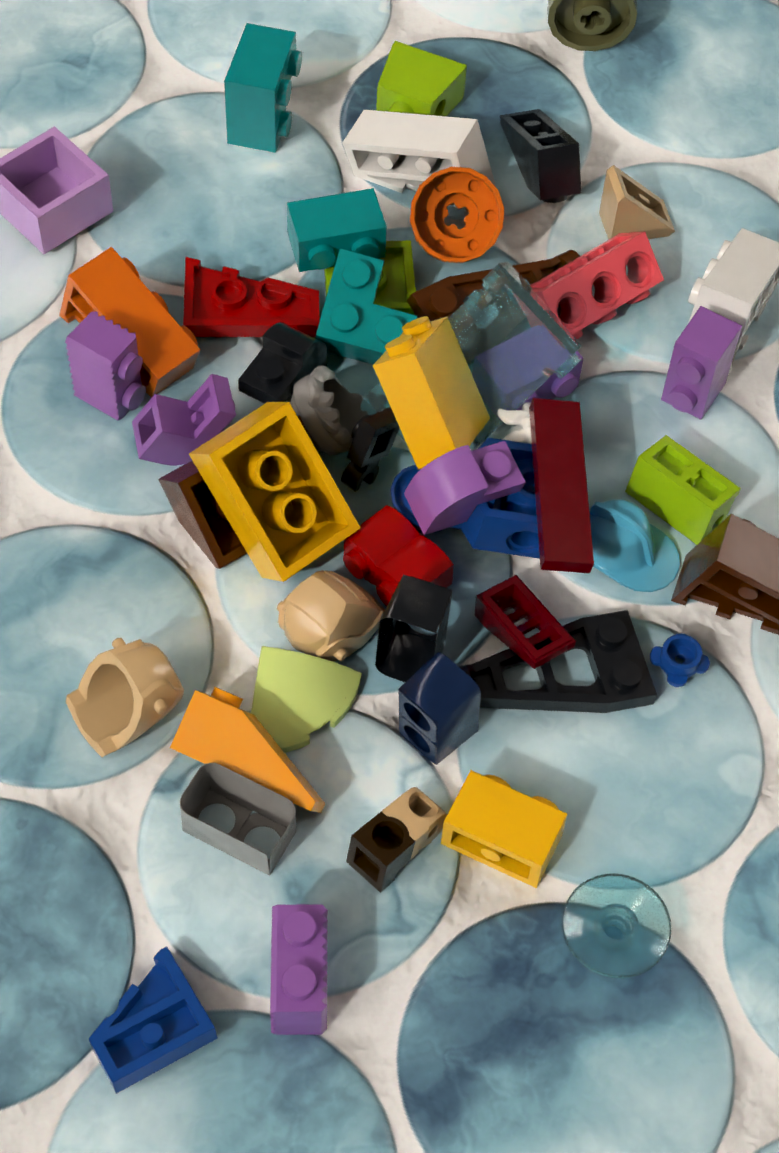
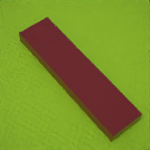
[529,398,594,573]

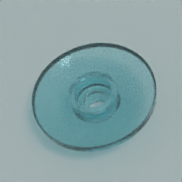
[562,873,671,978]

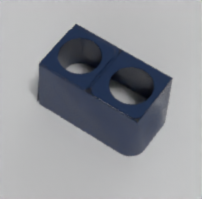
[398,652,481,765]

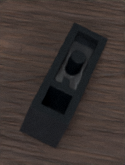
[500,109,581,203]

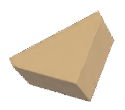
[599,165,675,240]

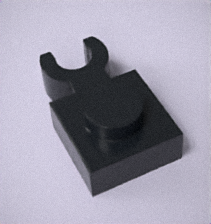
[341,407,400,492]

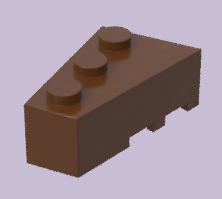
[671,513,779,635]

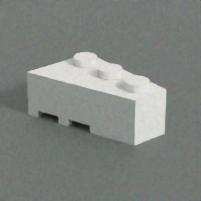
[342,110,496,216]

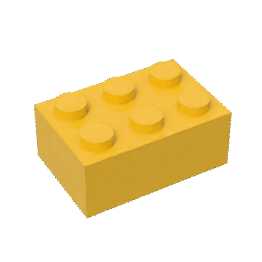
[189,402,361,582]

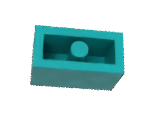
[287,188,387,272]

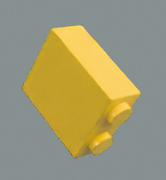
[372,316,490,469]

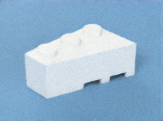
[688,228,779,375]

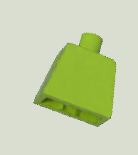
[376,41,467,116]

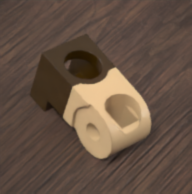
[346,787,447,893]

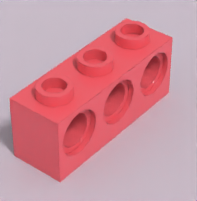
[518,231,664,343]

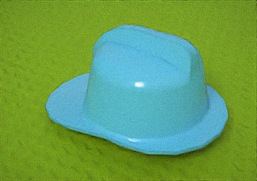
[589,499,680,592]

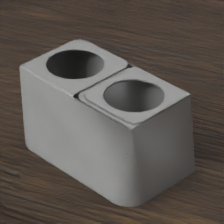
[180,763,296,875]

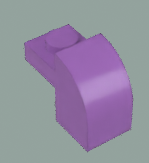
[132,374,236,466]
[404,441,526,535]

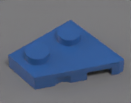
[89,946,218,1094]

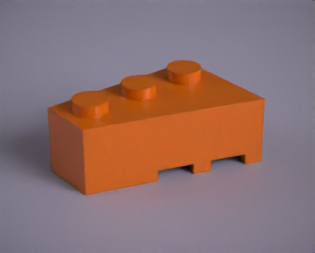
[59,247,201,398]

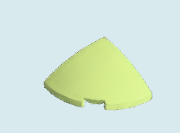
[251,646,362,753]

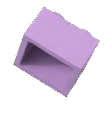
[0,126,113,254]

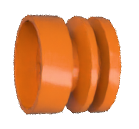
[410,167,504,263]

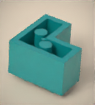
[224,23,302,153]
[316,248,417,365]

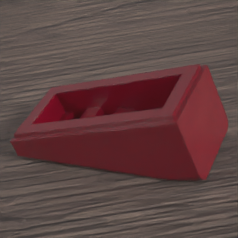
[474,575,576,669]

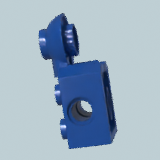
[390,437,540,559]

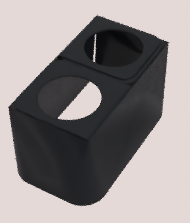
[375,575,452,682]

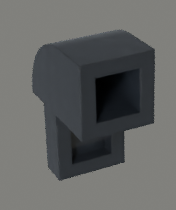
[238,322,327,404]

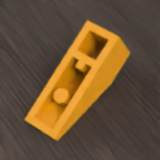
[170,687,325,813]

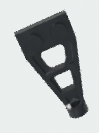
[458,610,657,713]

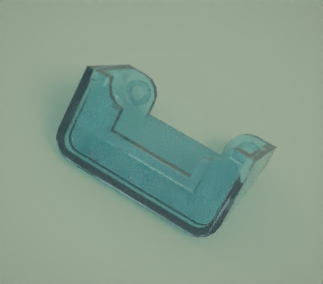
[363,262,582,451]

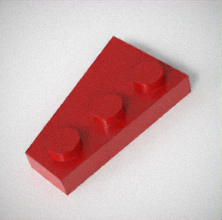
[183,257,320,337]

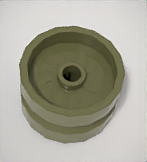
[547,0,637,51]

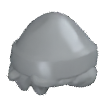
[290,365,368,455]

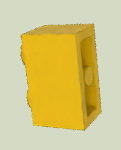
[441,770,568,888]

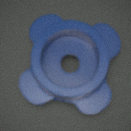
[650,633,710,687]

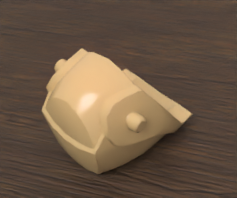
[277,570,385,662]
[66,638,184,757]

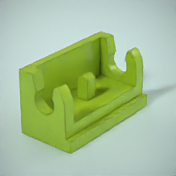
[625,435,741,545]

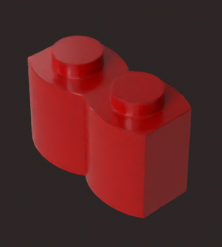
[343,505,454,606]

